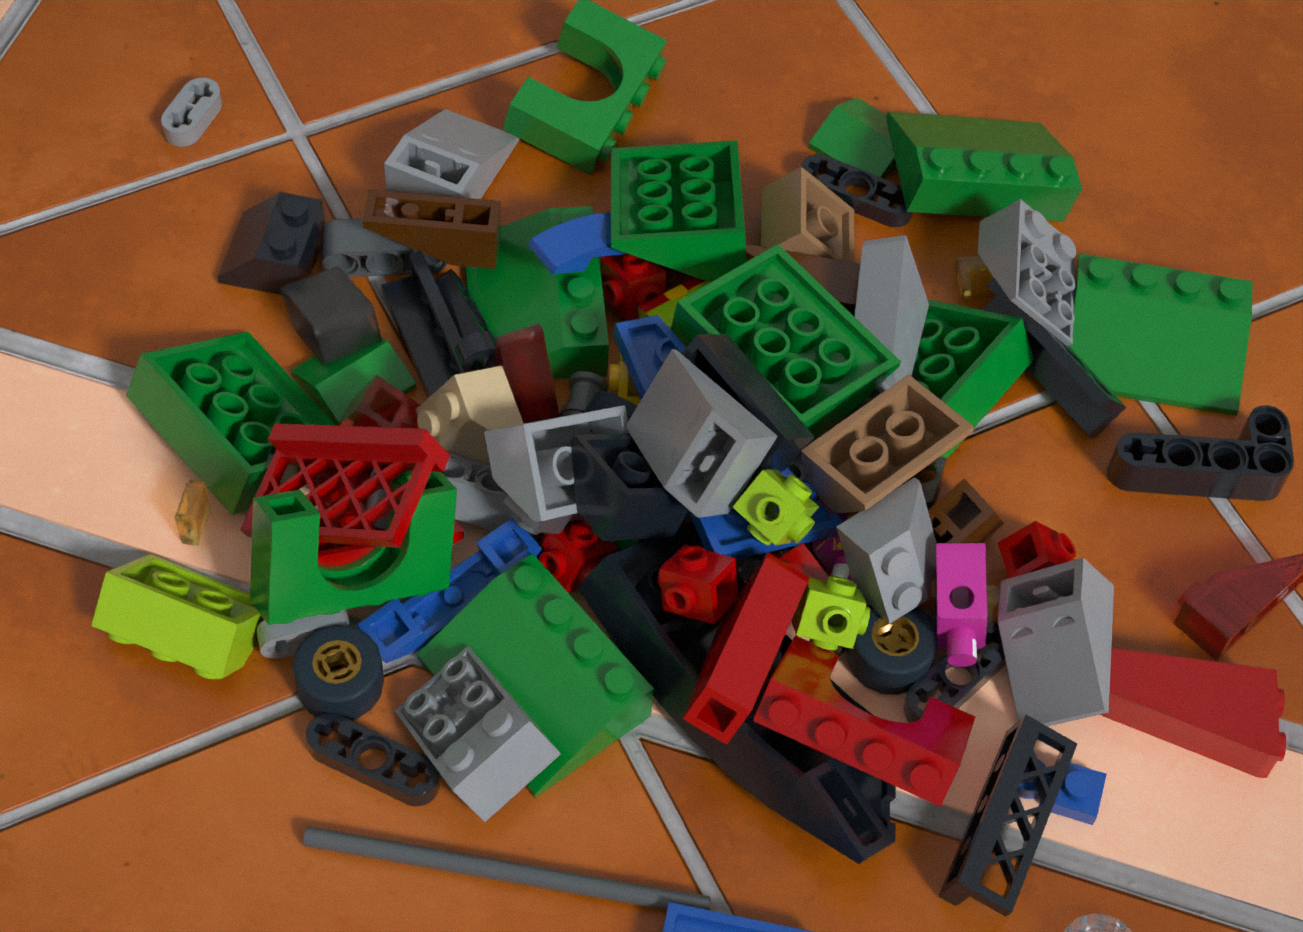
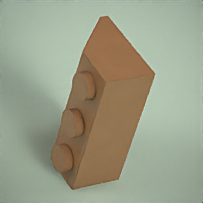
[801,374,974,513]

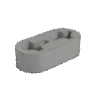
[161,77,222,147]
[256,610,350,659]

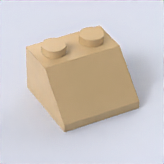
[416,366,524,464]

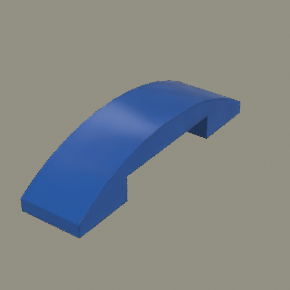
[528,212,627,275]
[357,516,543,663]

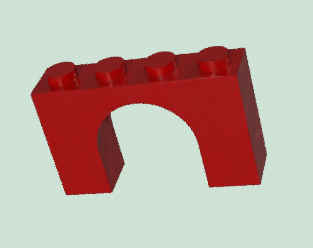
[753,635,975,807]

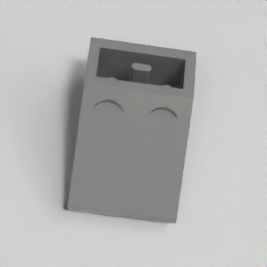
[384,109,519,199]
[978,199,1076,346]
[625,349,778,518]
[998,558,1114,726]
[395,645,561,822]

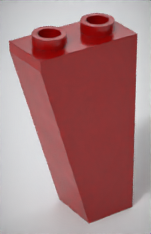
[683,553,810,745]
[1101,648,1287,778]

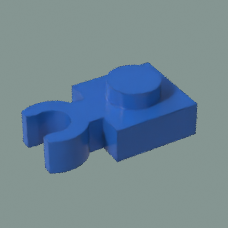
[1017,759,1107,825]

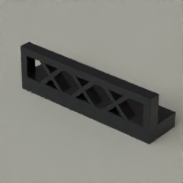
[381,251,464,399]
[982,278,1127,438]
[938,715,1078,917]

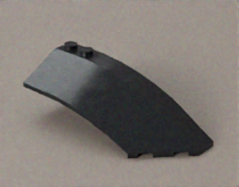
[577,522,896,864]

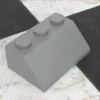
[484,405,629,522]

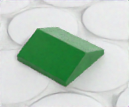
[808,97,897,179]
[291,326,417,426]

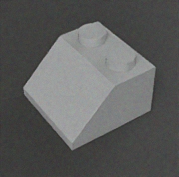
[836,477,937,624]

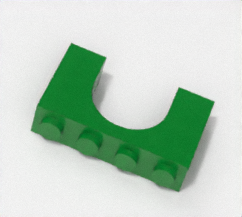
[503,0,667,175]
[250,471,457,625]

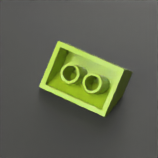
[91,554,264,679]

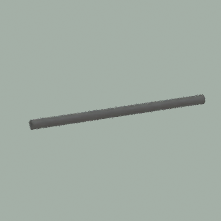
[303,826,710,910]

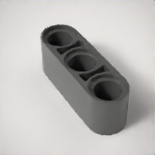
[321,218,447,278]

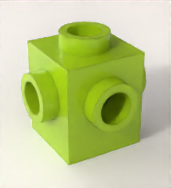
[733,469,819,546]
[791,576,870,650]

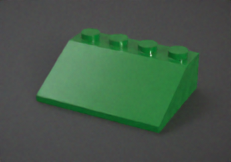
[886,111,1082,222]
[611,140,747,280]
[466,206,609,380]
[671,244,901,446]
[1069,254,1253,416]
[838,299,1034,472]
[126,332,336,515]
[417,553,654,798]

